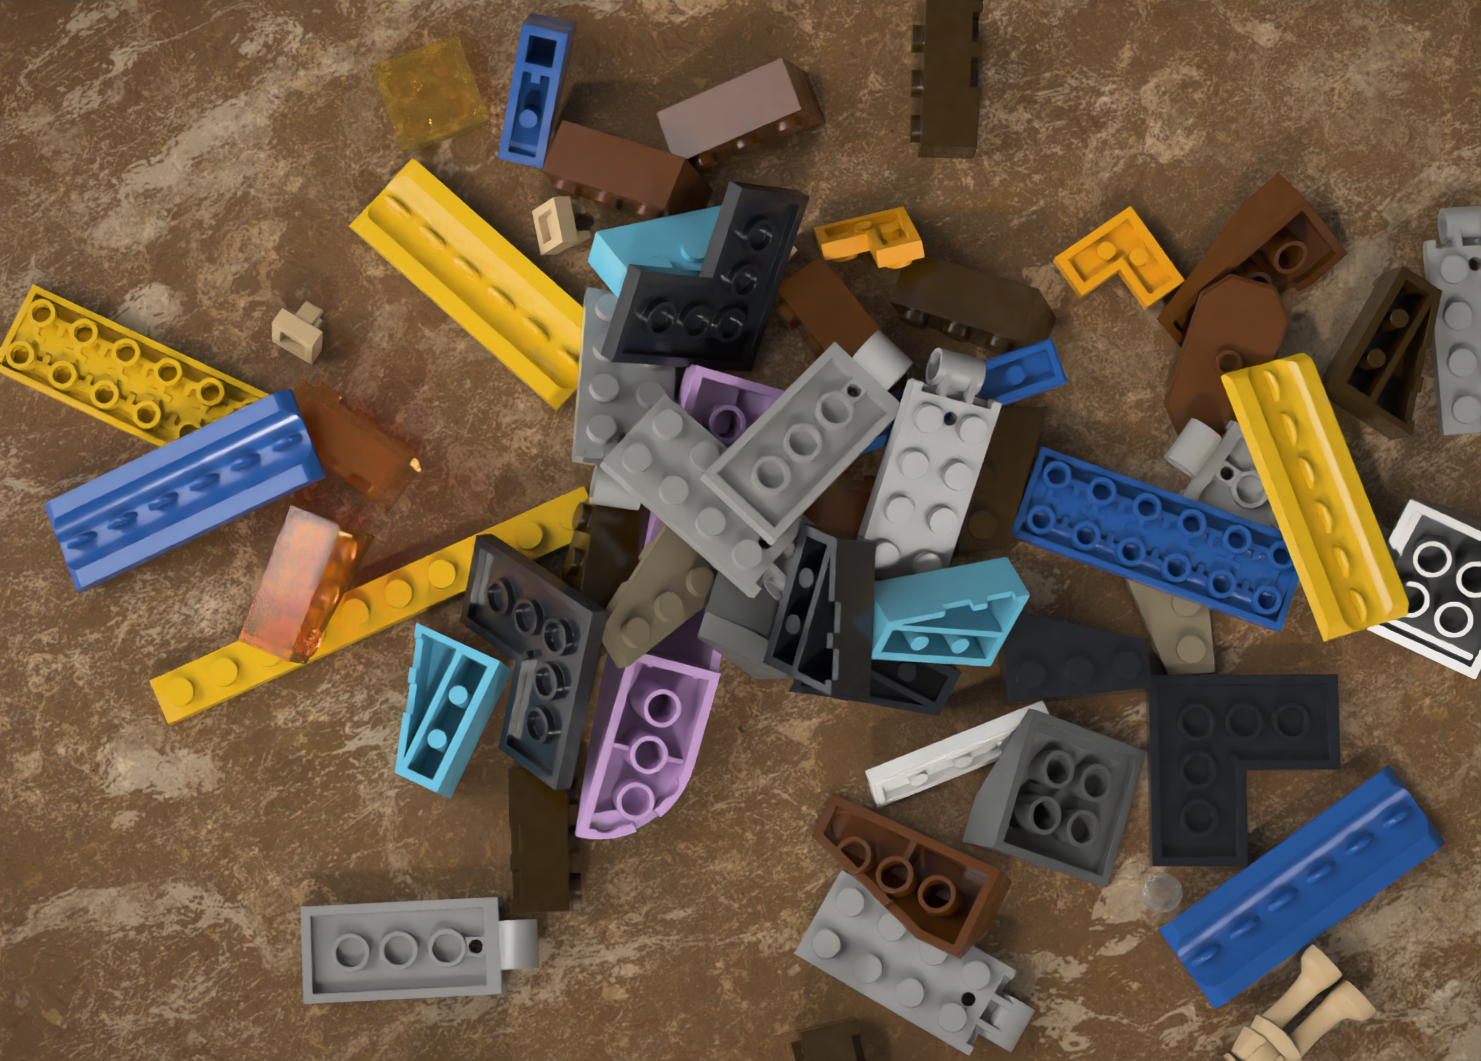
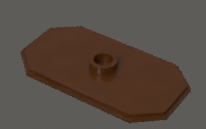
[1163,273,1290,438]

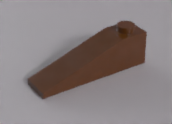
[1157,172,1348,348]
[812,794,1012,959]

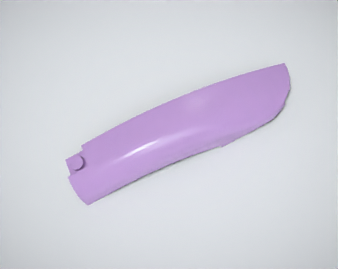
[575,364,785,839]

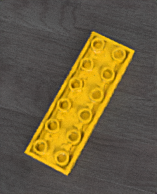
[349,158,583,411]
[0,284,269,448]
[1221,352,1409,642]

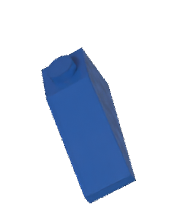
[498,13,576,168]

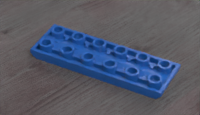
[44,389,327,593]
[1010,446,1299,632]
[1158,765,1446,1009]

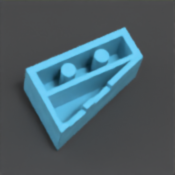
[587,205,722,298]
[872,557,1030,666]
[395,623,512,799]

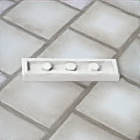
[865,700,1049,808]

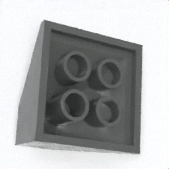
[1367,496,1481,679]
[962,708,1146,888]

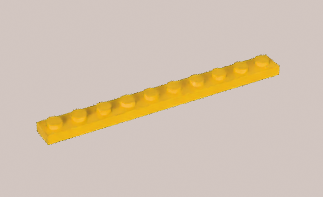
[150,486,589,725]

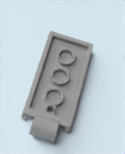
[1422,205,1481,436]
[571,287,676,511]
[700,330,914,546]
[858,348,1002,579]
[599,394,815,603]
[1164,418,1391,586]
[794,870,1035,1056]
[300,897,539,1004]

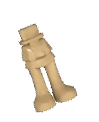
[1223,944,1376,1061]

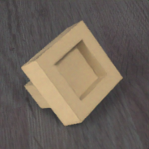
[532,196,591,256]
[272,301,323,365]

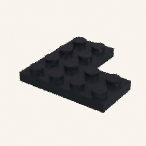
[601,181,809,372]
[460,534,608,790]
[1146,674,1341,867]

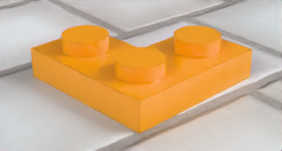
[813,206,925,269]
[1053,206,1185,310]

